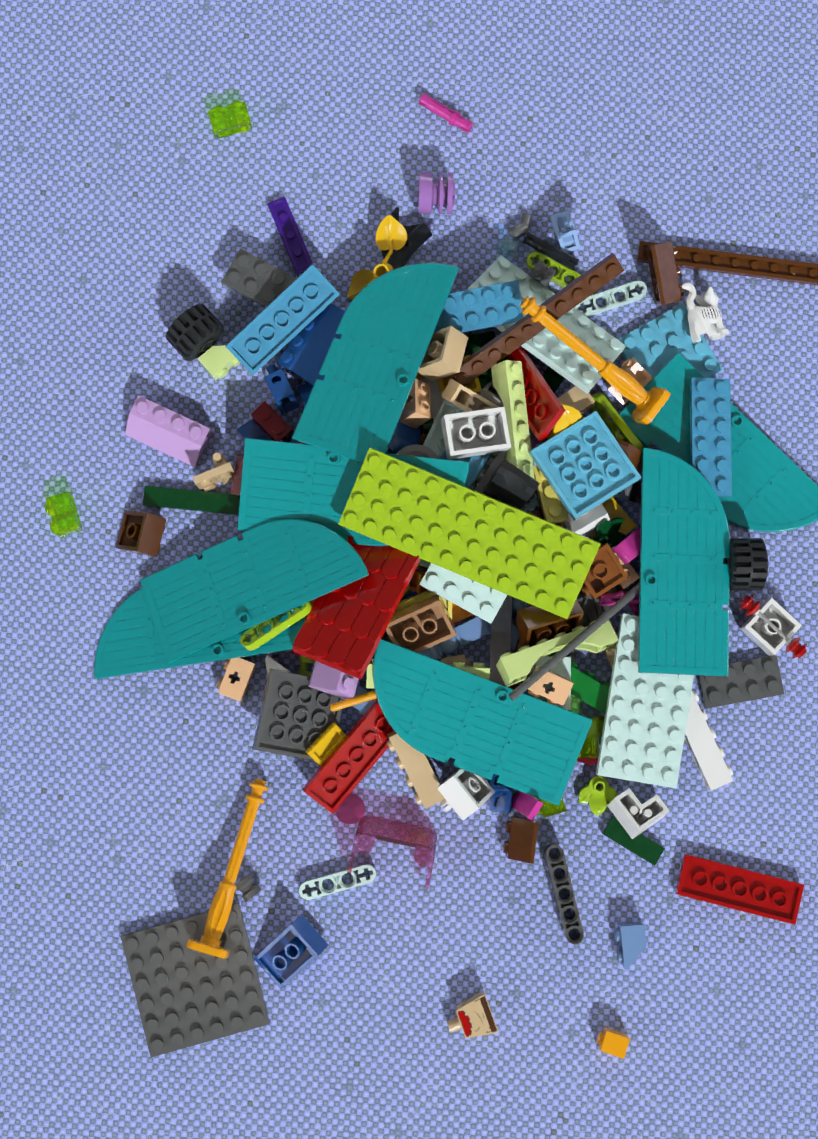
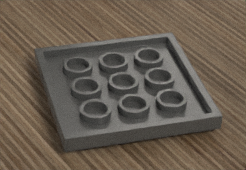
[252,669,344,760]

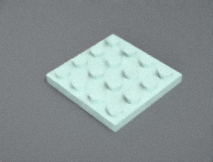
[419,563,507,624]

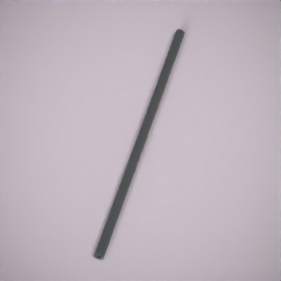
[508,582,640,701]

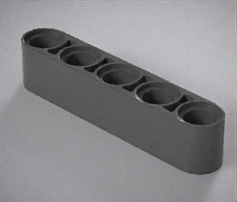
[544,843,584,944]

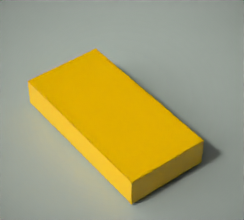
[305,722,347,766]

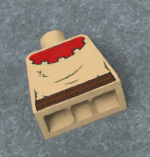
[447,990,498,1038]

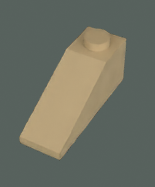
[441,379,499,412]

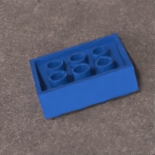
[276,303,345,386]

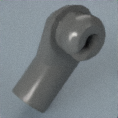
[508,213,531,238]

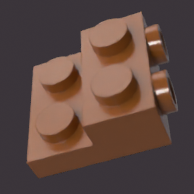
[581,543,628,599]

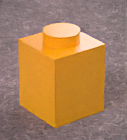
[596,1027,630,1059]

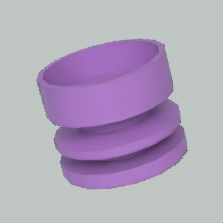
[418,172,455,214]

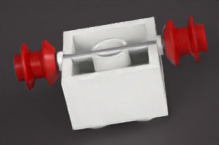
[739,594,807,659]

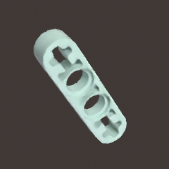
[574,280,647,317]
[299,864,376,900]

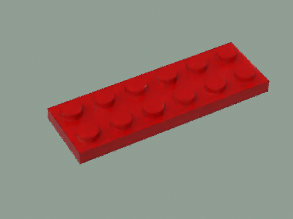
[507,346,566,440]
[302,700,394,814]
[675,854,804,925]

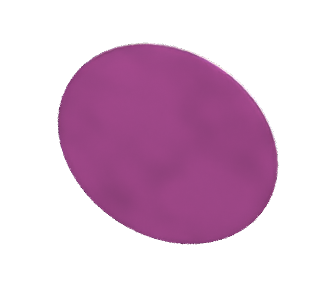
[335,794,365,824]

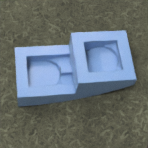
[549,210,581,253]

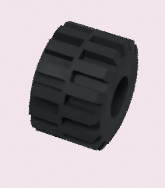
[165,304,224,361]
[724,538,768,591]

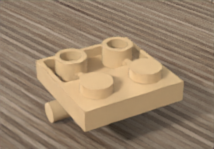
[193,452,235,491]

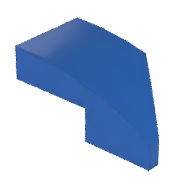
[489,774,513,813]

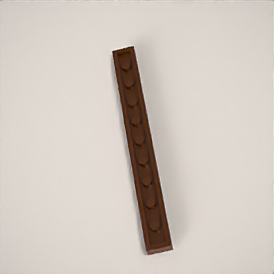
[637,241,818,286]
[447,253,624,386]

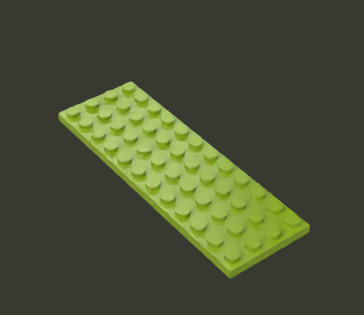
[338,447,601,619]

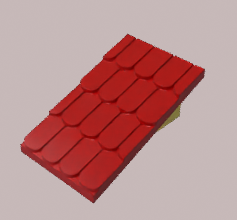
[292,536,420,679]

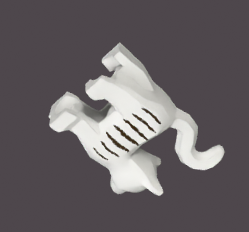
[681,282,730,343]

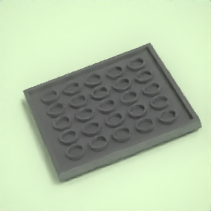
[120,902,271,1057]

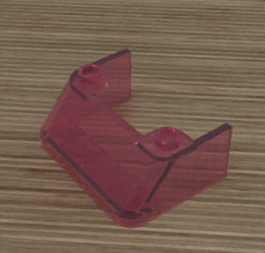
[347,815,437,891]

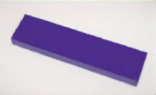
[267,197,313,275]

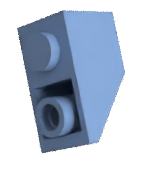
[615,921,647,968]

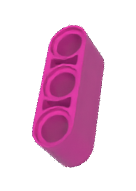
[613,526,641,565]

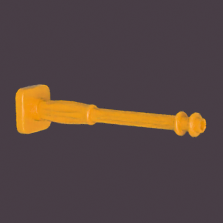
[520,297,671,425]
[186,778,269,959]

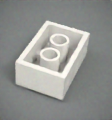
[441,407,511,460]

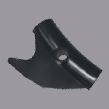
[381,207,432,270]

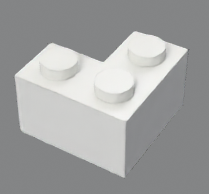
[608,788,670,839]

